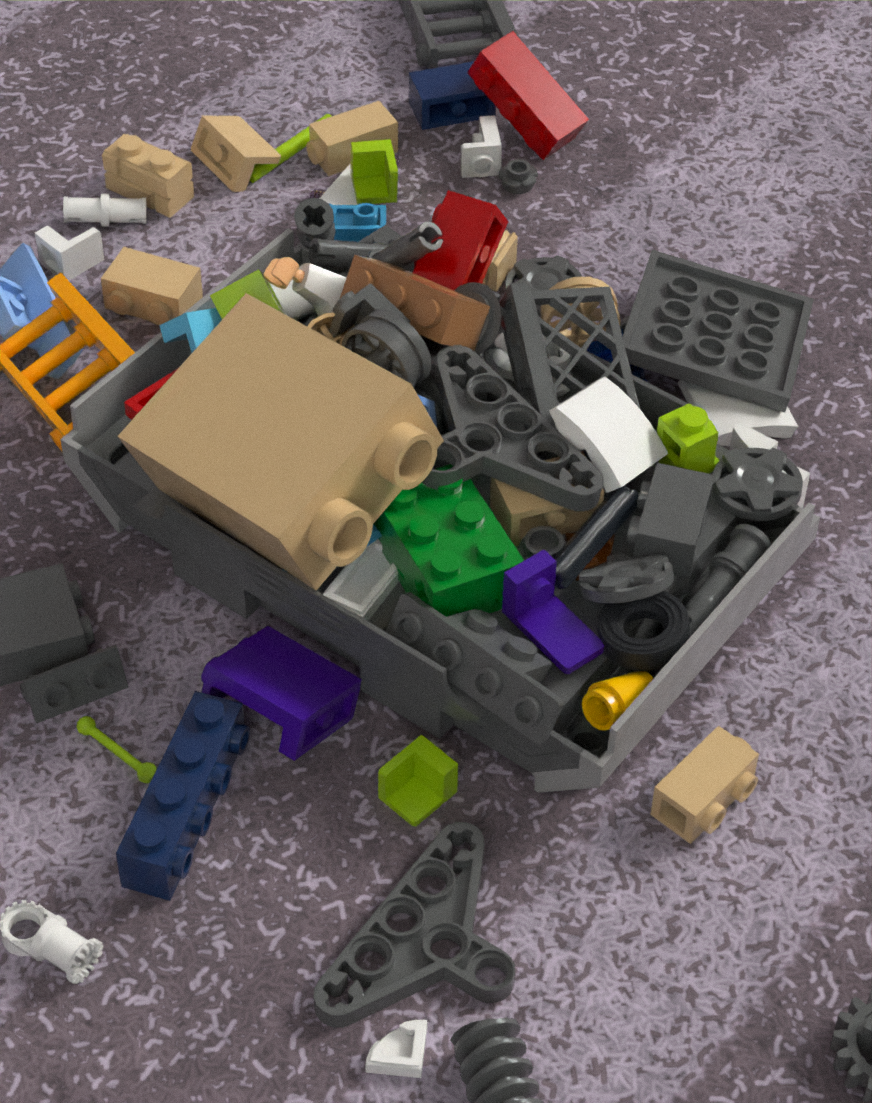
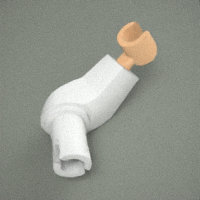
[263,257,346,317]

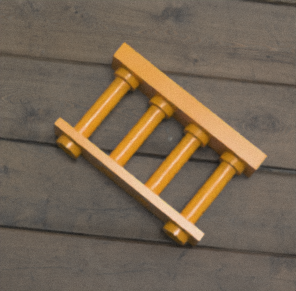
[0,272,135,453]

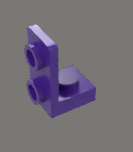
[502,549,604,674]

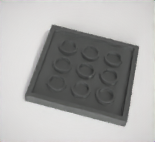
[622,250,814,412]

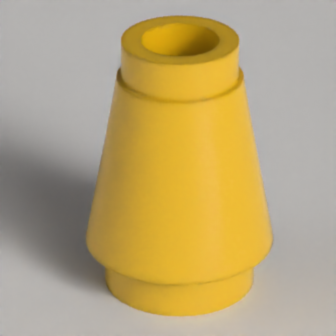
[582,671,653,731]

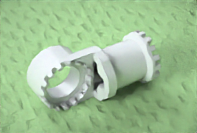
[0,900,103,984]

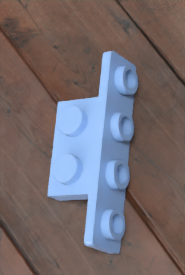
[0,243,82,379]

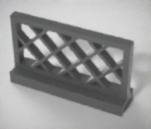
[500,283,640,462]

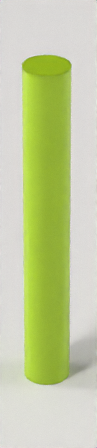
[249,114,332,183]

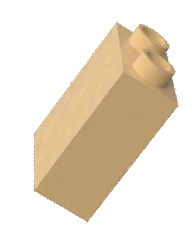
[117,293,444,590]

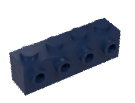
[116,691,250,901]

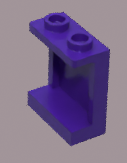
[201,626,362,761]

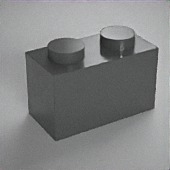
[626,463,715,578]

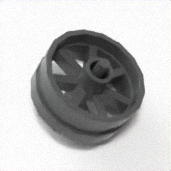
[342,309,431,388]

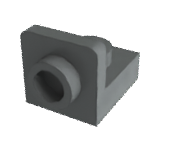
[329,283,410,337]

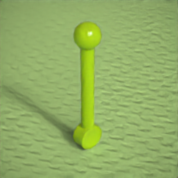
[76,716,157,783]

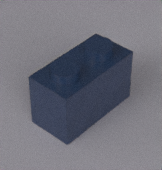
[409,61,496,130]

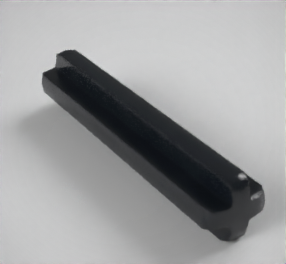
[554,485,639,589]

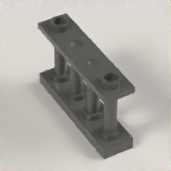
[392,0,519,69]

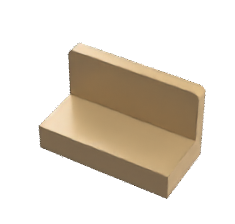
[190,115,281,192]

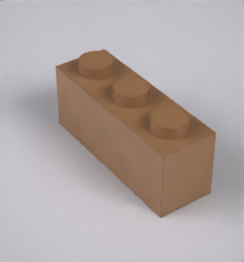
[340,254,490,351]

